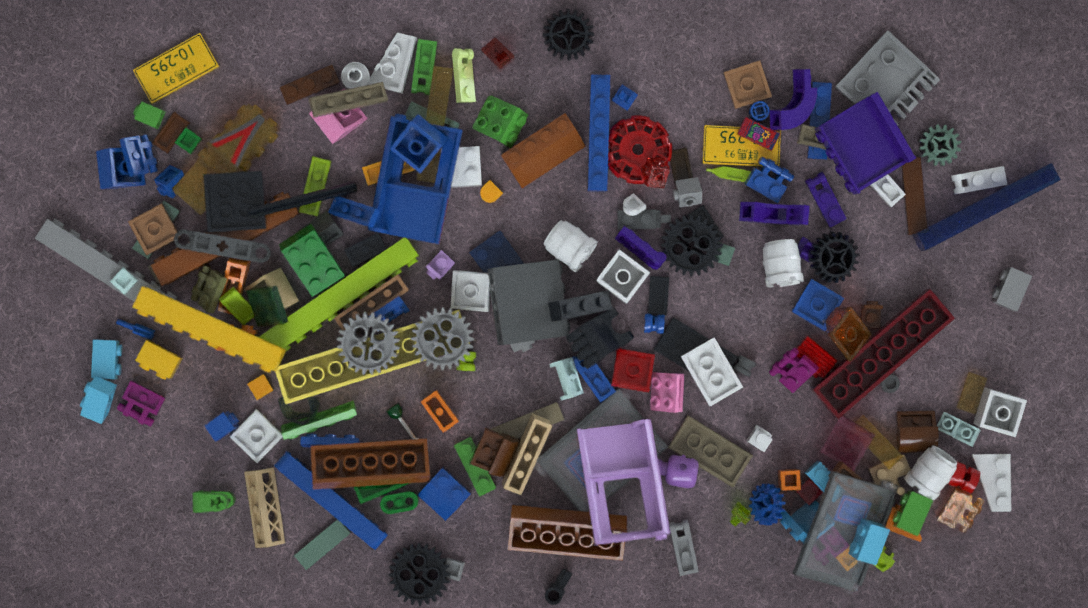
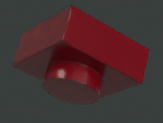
[795,478,823,505]

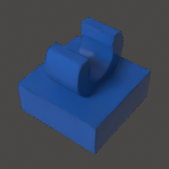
[611,84,638,111]

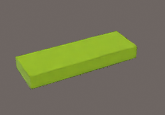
[299,156,332,217]

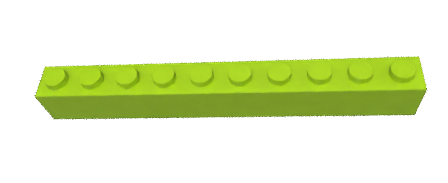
[259,238,419,352]

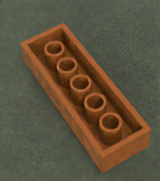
[311,439,430,490]
[508,505,627,561]

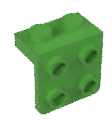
[473,95,528,148]

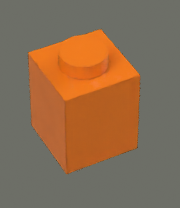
[778,469,801,491]

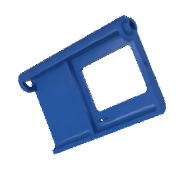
[368,114,463,244]

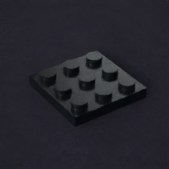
[203,170,267,232]

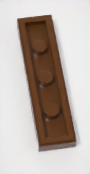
[901,157,928,235]

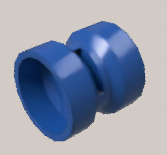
[749,101,769,122]
[644,314,665,334]

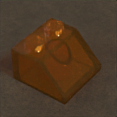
[826,307,872,362]

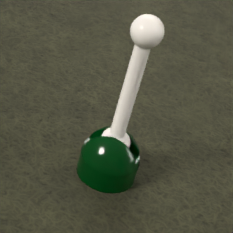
[386,403,419,439]

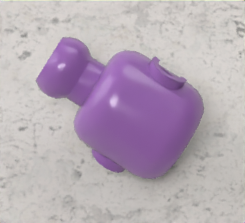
[658,455,699,488]

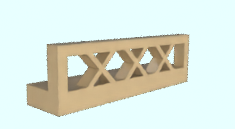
[244,467,285,548]

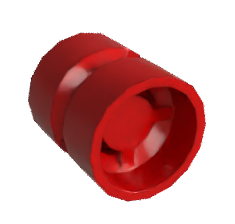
[948,461,981,494]

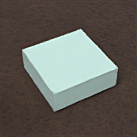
[110,267,138,295]

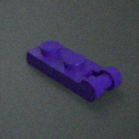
[805,172,847,228]
[615,226,666,270]

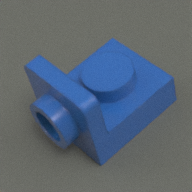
[154,165,185,198]

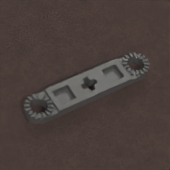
[174,230,271,263]

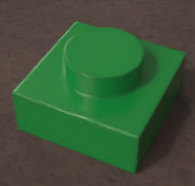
[175,128,202,154]

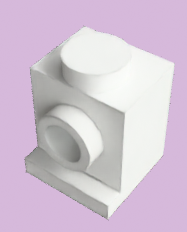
[746,425,773,452]

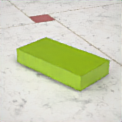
[219,287,258,325]

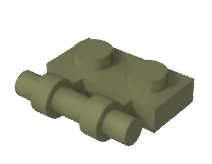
[191,264,227,313]

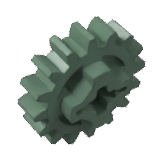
[919,124,961,166]

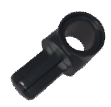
[545,569,572,605]

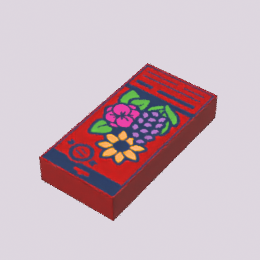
[737,117,780,151]

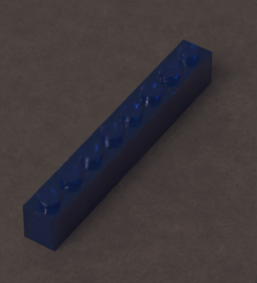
[912,163,1061,251]

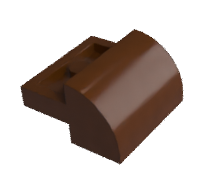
[896,411,939,453]
[470,428,520,477]

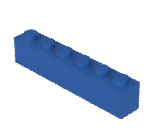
[587,74,610,192]

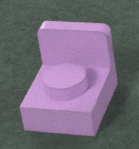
[425,250,455,280]

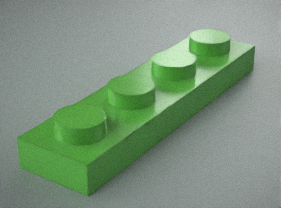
[281,401,357,440]

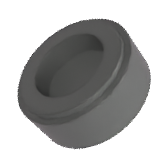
[880,374,900,393]

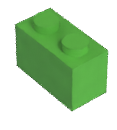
[893,491,933,536]

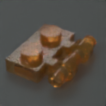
[937,487,984,533]

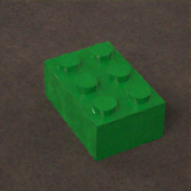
[279,224,345,297]

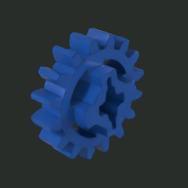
[749,483,786,525]

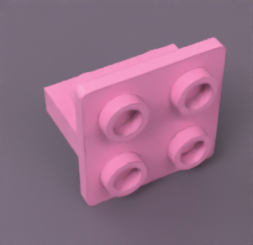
[650,372,684,413]

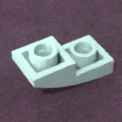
[937,412,981,447]

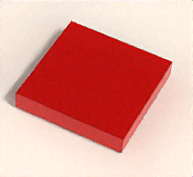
[611,349,655,393]

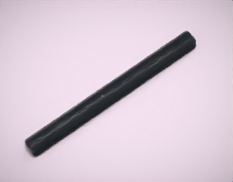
[247,182,357,219]

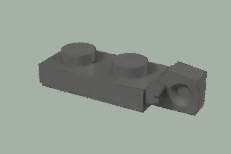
[617,209,671,230]

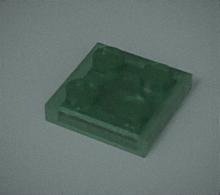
[246,285,288,327]

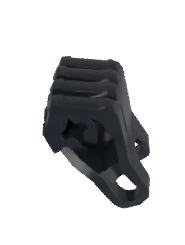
[566,307,635,369]

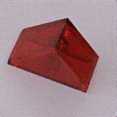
[481,38,515,72]

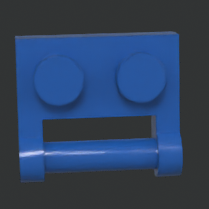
[368,296,410,332]

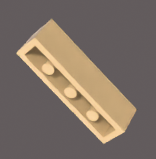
[502,413,552,495]

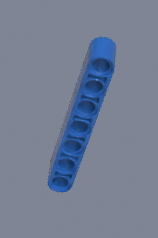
[274,450,388,550]

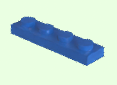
[807,82,832,160]

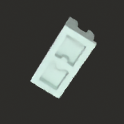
[549,357,584,401]

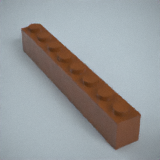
[151,192,300,286]

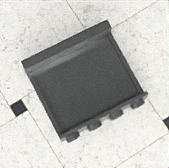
[487,259,570,345]

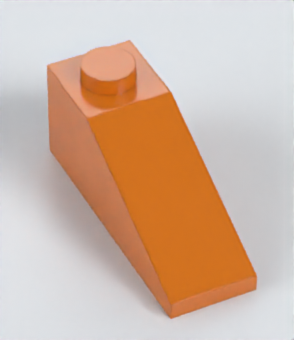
[218,258,251,315]

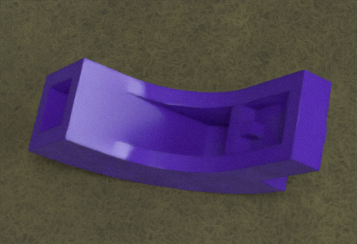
[769,69,817,130]
[739,202,809,225]

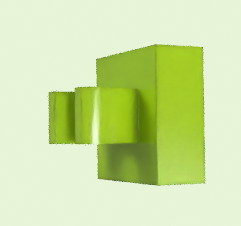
[874,546,895,572]

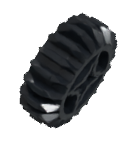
[543,9,594,61]
[808,231,860,283]

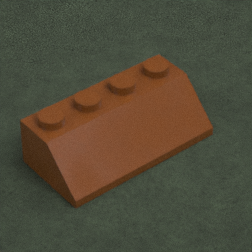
[501,113,586,188]

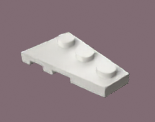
[368,33,417,94]
[971,454,1011,512]

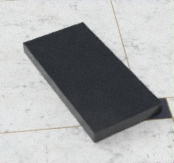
[653,317,738,371]

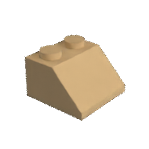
[244,268,299,322]

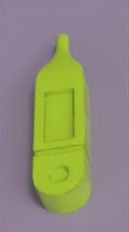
[706,166,752,182]

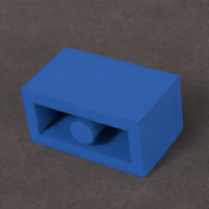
[204,411,239,442]

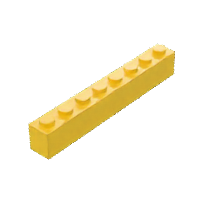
[133,286,286,373]

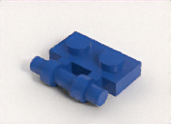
[119,134,158,177]
[744,157,794,204]

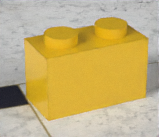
[135,340,183,380]

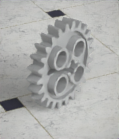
[411,307,474,371]
[337,312,400,375]

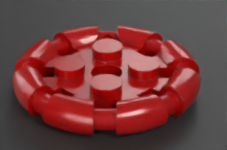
[608,115,672,184]

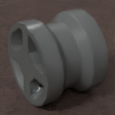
[733,355,757,377]

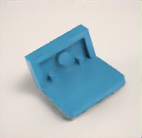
[779,500,834,544]

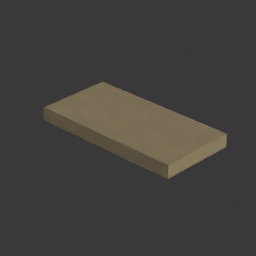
[668,415,753,487]

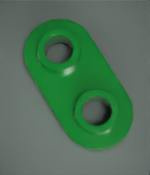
[380,491,419,514]

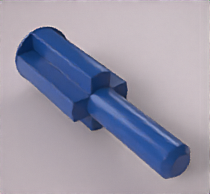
[116,319,155,340]

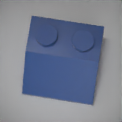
[96,148,146,189]
[418,467,471,521]

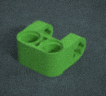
[193,490,236,513]

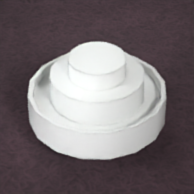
[341,62,370,89]

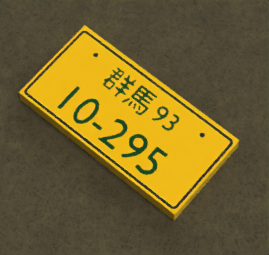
[133,33,219,104]
[702,125,781,167]

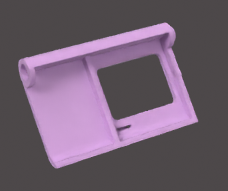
[577,419,670,545]

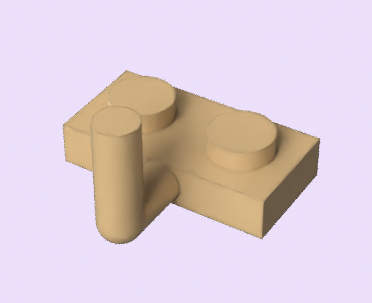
[868,454,911,495]

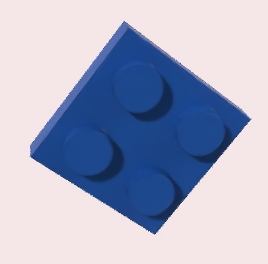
[791,279,844,331]

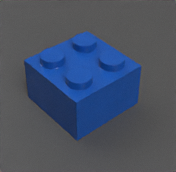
[390,114,448,174]

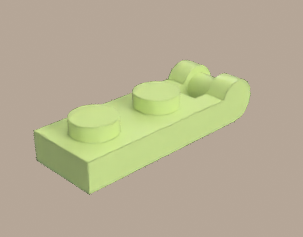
[452,48,476,103]

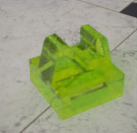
[729,502,752,526]

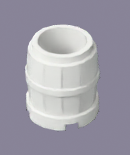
[544,220,598,273]
[763,239,804,287]
[904,446,958,500]

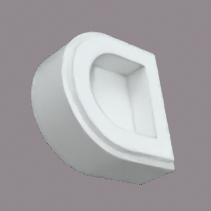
[623,193,646,216]

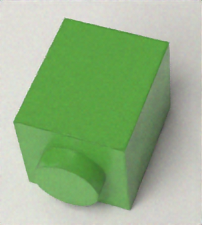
[133,101,166,129]

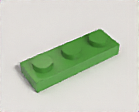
[454,437,496,497]

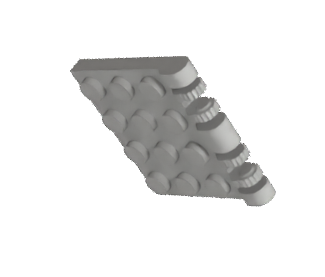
[835,30,940,126]

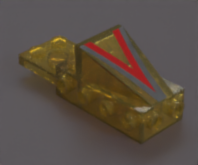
[172,103,279,216]

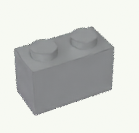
[992,267,1032,312]

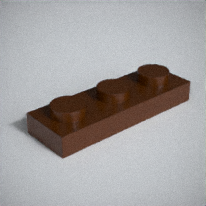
[279,65,340,105]

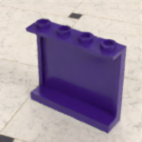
[815,92,916,195]

